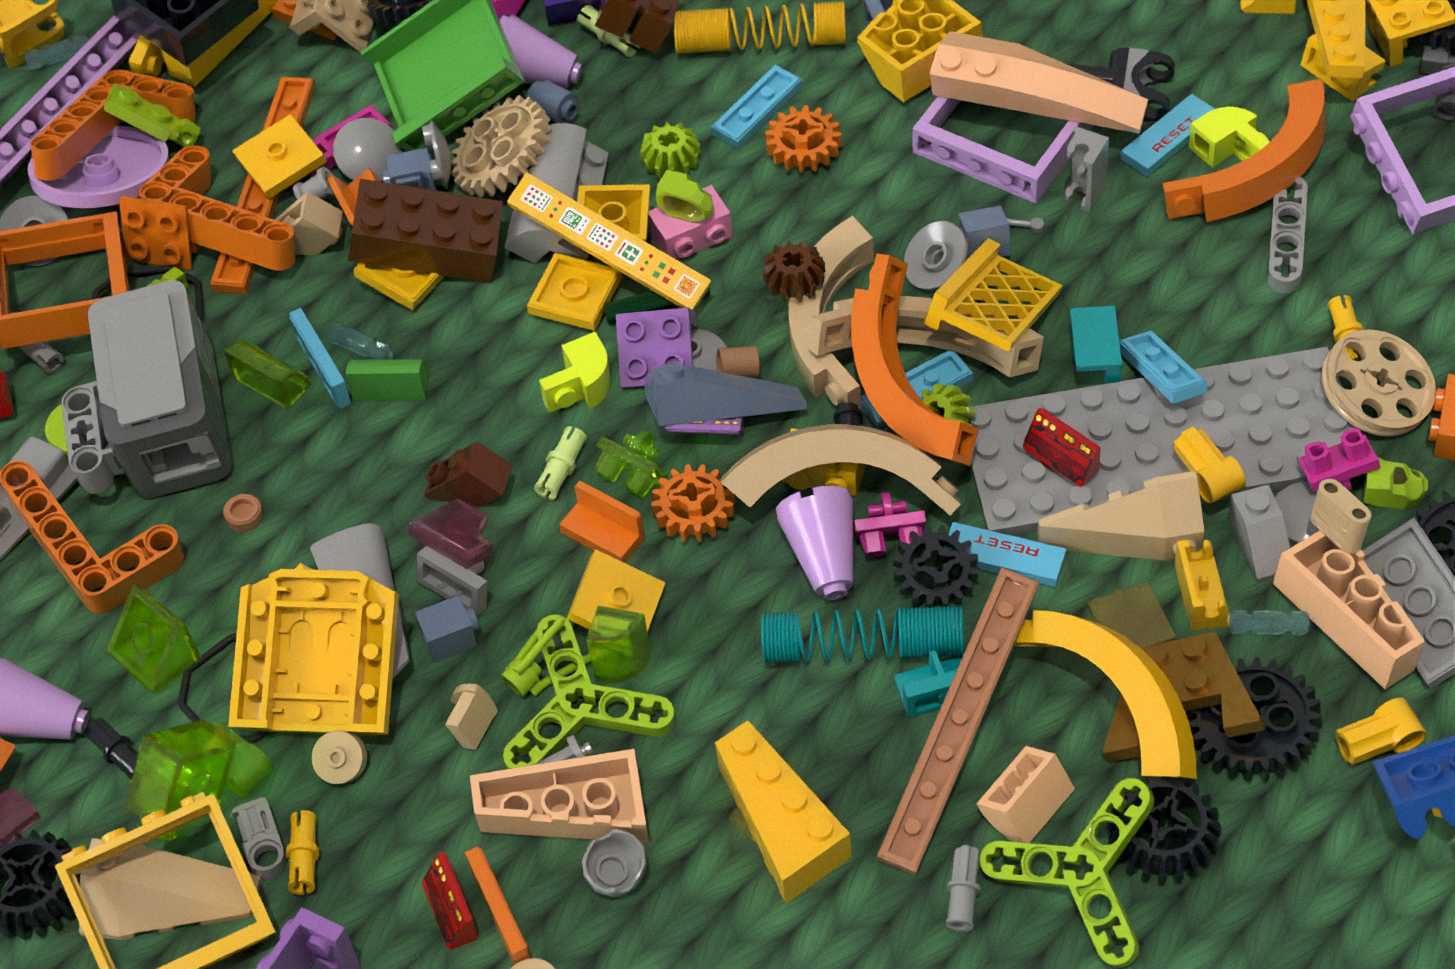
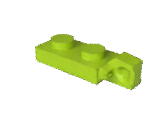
[104,84,201,147]

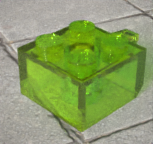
[125,720,237,842]

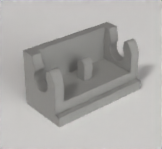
[1065,126,1109,213]

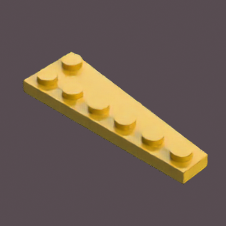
[1307,0,1365,78]

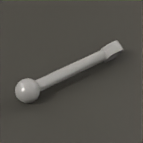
[1007,218,1044,233]

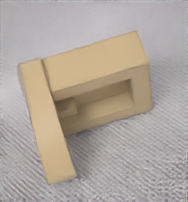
[445,684,498,750]

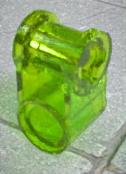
[196,722,273,797]

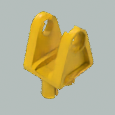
[0,0,65,69]

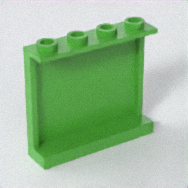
[361,0,525,152]

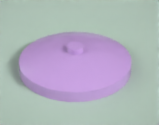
[28,126,170,208]

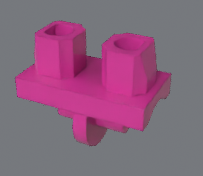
[1298,428,1380,491]
[854,492,926,558]

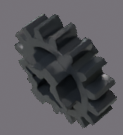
[893,525,979,608]

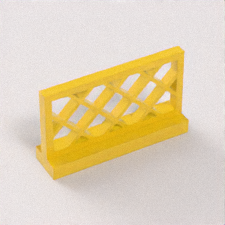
[924,238,1063,352]

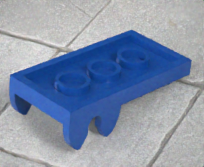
[1373,735,1455,839]

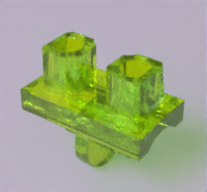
[594,430,668,498]

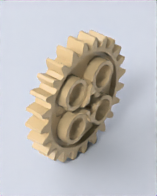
[450,95,552,198]

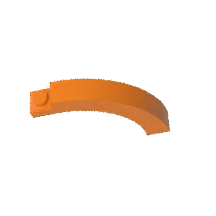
[1163,79,1327,222]
[851,253,978,466]

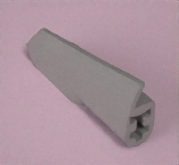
[0,437,78,561]
[311,523,410,678]

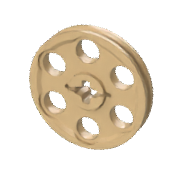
[1321,329,1436,436]

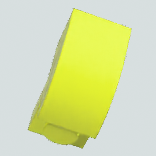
[1188,107,1270,168]
[539,332,611,413]

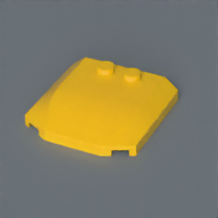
[228,569,399,736]

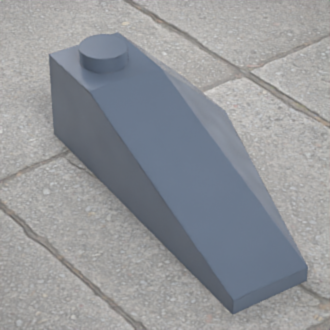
[644,363,807,426]

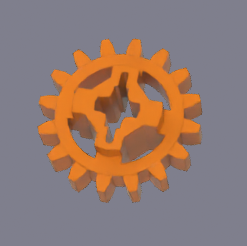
[765,105,842,173]
[651,464,735,542]

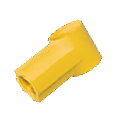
[1173,426,1246,504]
[1335,698,1427,765]

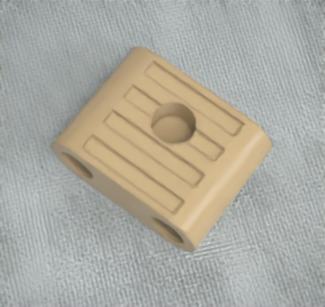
[1310,479,1371,554]

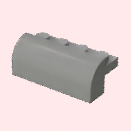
[505,123,608,264]

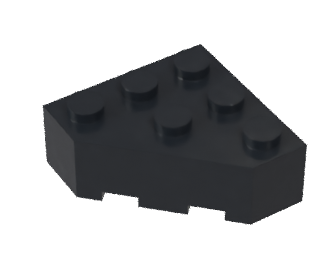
[111,0,259,67]

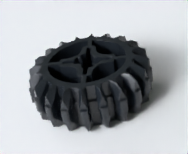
[1106,776,1222,885]
[0,829,81,941]

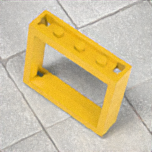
[54,792,277,969]

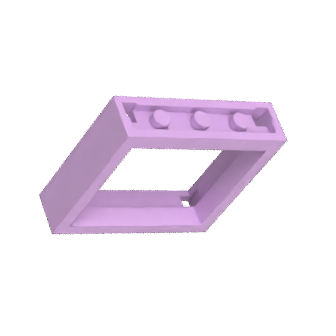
[1350,67,1455,234]
[912,96,1094,204]

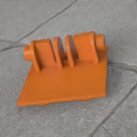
[119,196,200,270]

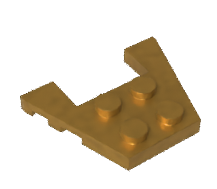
[1103,631,1265,763]

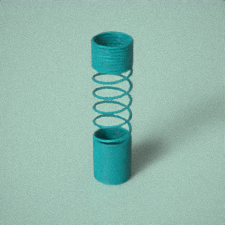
[761,605,964,664]

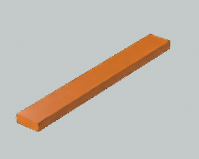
[210,77,316,295]

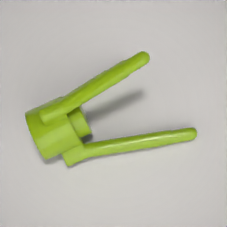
[500,616,601,698]

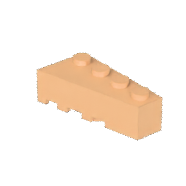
[1273,531,1425,689]
[470,749,649,844]

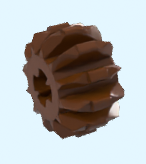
[763,240,826,303]

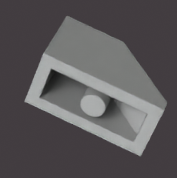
[1228,485,1290,583]

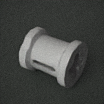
[293,167,335,200]

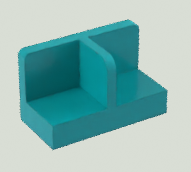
[1070,306,1122,384]
[894,650,963,719]

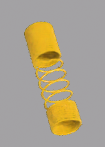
[674,1,846,54]

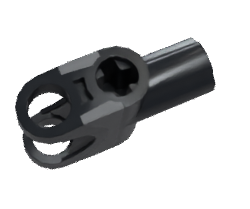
[1070,48,1175,122]

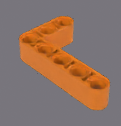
[30,70,196,181]
[139,145,296,271]
[0,461,185,614]

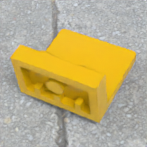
[1365,0,1455,67]

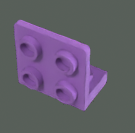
[616,308,697,388]
[257,907,360,969]

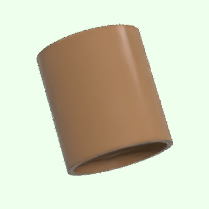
[716,345,759,379]

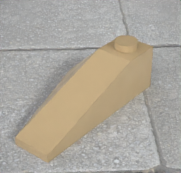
[1037,471,1205,561]
[79,838,262,940]

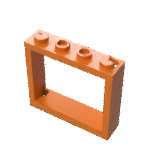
[0,212,130,349]

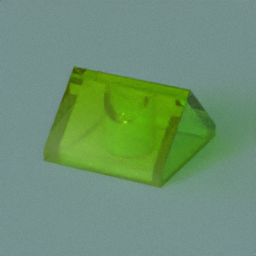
[106,584,201,693]

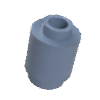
[526,80,579,123]

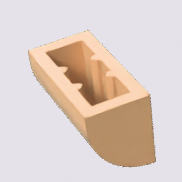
[977,746,1075,843]

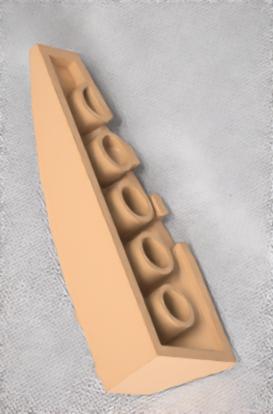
[929,31,1148,134]

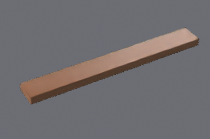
[877,567,1039,876]

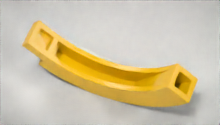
[1013,610,1197,779]

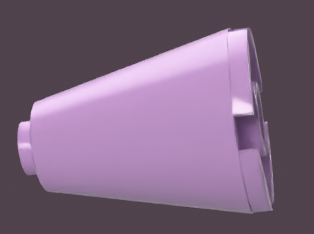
[500,13,583,88]
[776,486,854,600]
[0,658,89,740]

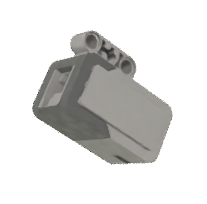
[61,280,232,499]

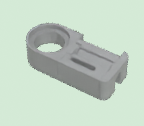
[232,797,288,880]

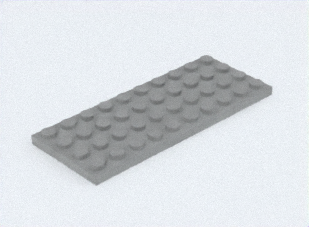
[969,347,1365,536]

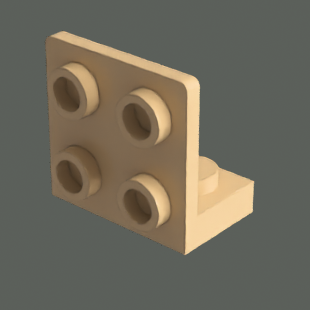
[289,0,373,52]

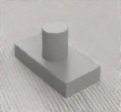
[417,545,488,617]

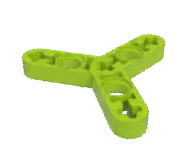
[503,615,675,769]
[980,778,1154,968]

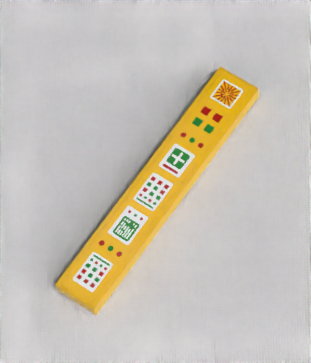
[507,172,711,311]

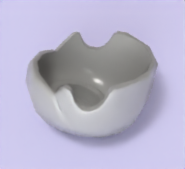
[582,829,647,897]

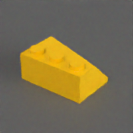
[857,0,982,102]

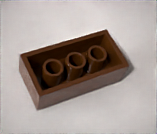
[348,179,503,283]

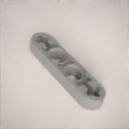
[1268,176,1308,293]

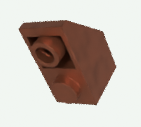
[423,441,513,507]

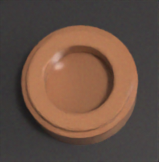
[223,494,264,532]

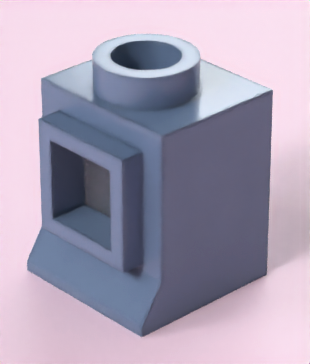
[382,148,436,191]

